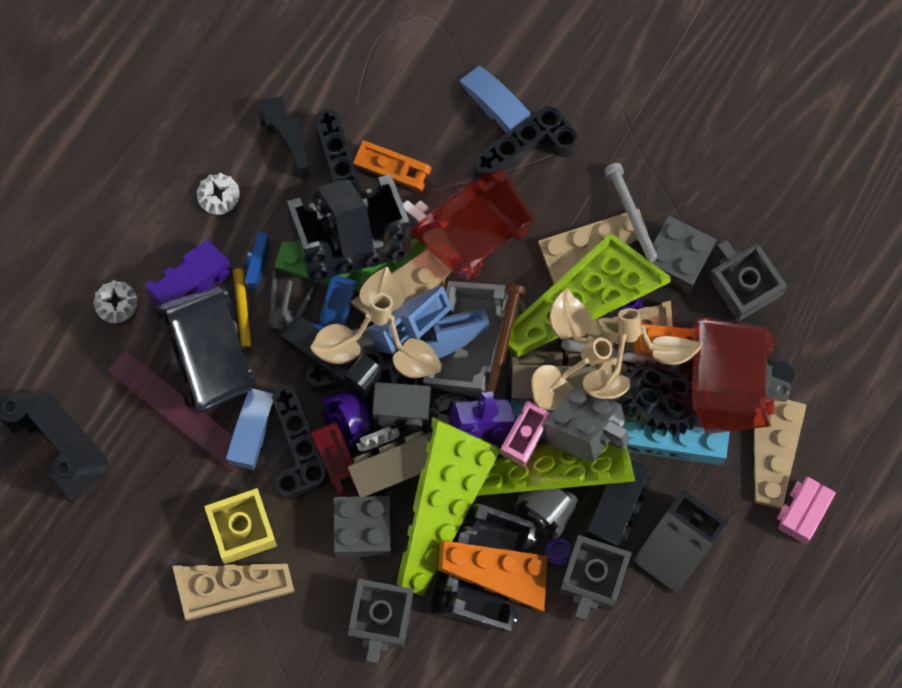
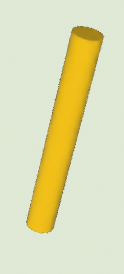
[233,269,252,349]

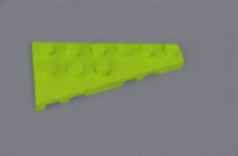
[497,233,671,357]
[397,417,500,596]
[477,427,635,496]

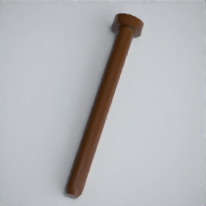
[486,284,526,399]

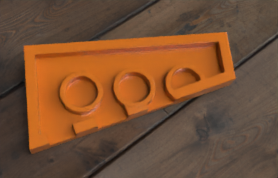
[438,541,548,612]

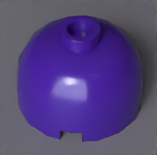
[322,392,373,448]

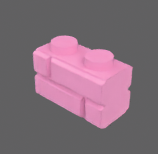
[500,401,551,467]
[777,477,836,544]

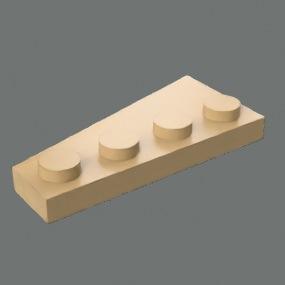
[538,209,648,285]
[753,400,806,510]
[173,564,295,621]

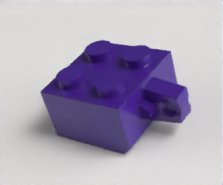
[448,392,515,457]

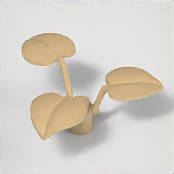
[310,267,441,378]
[531,289,628,411]
[583,308,702,399]

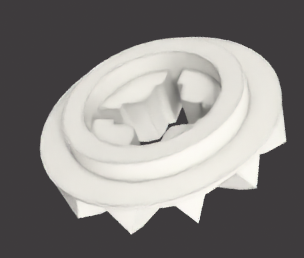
[197,173,240,215]
[93,280,137,323]
[356,426,400,452]

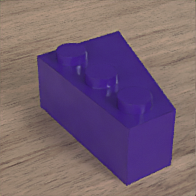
[145,239,231,306]

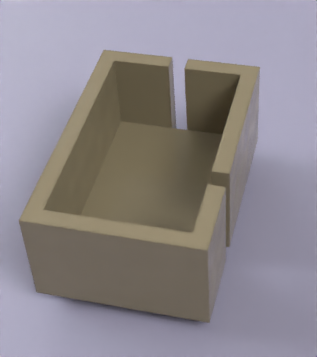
[510,351,596,402]
[348,430,432,498]

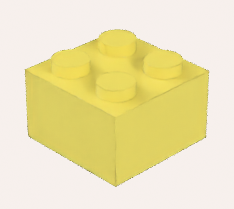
[204,488,277,564]

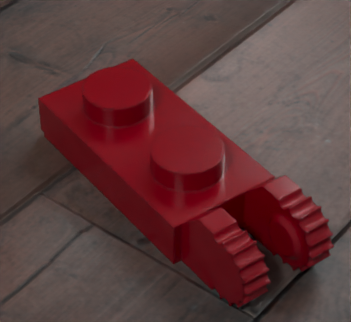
[311,422,359,497]

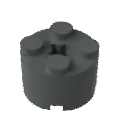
[513,488,578,540]

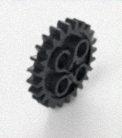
[617,360,705,437]

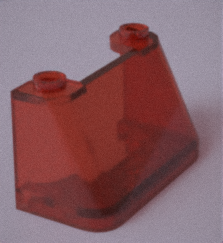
[410,167,536,280]
[692,318,776,434]

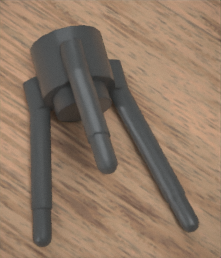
[268,271,316,333]

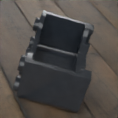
[287,174,411,281]

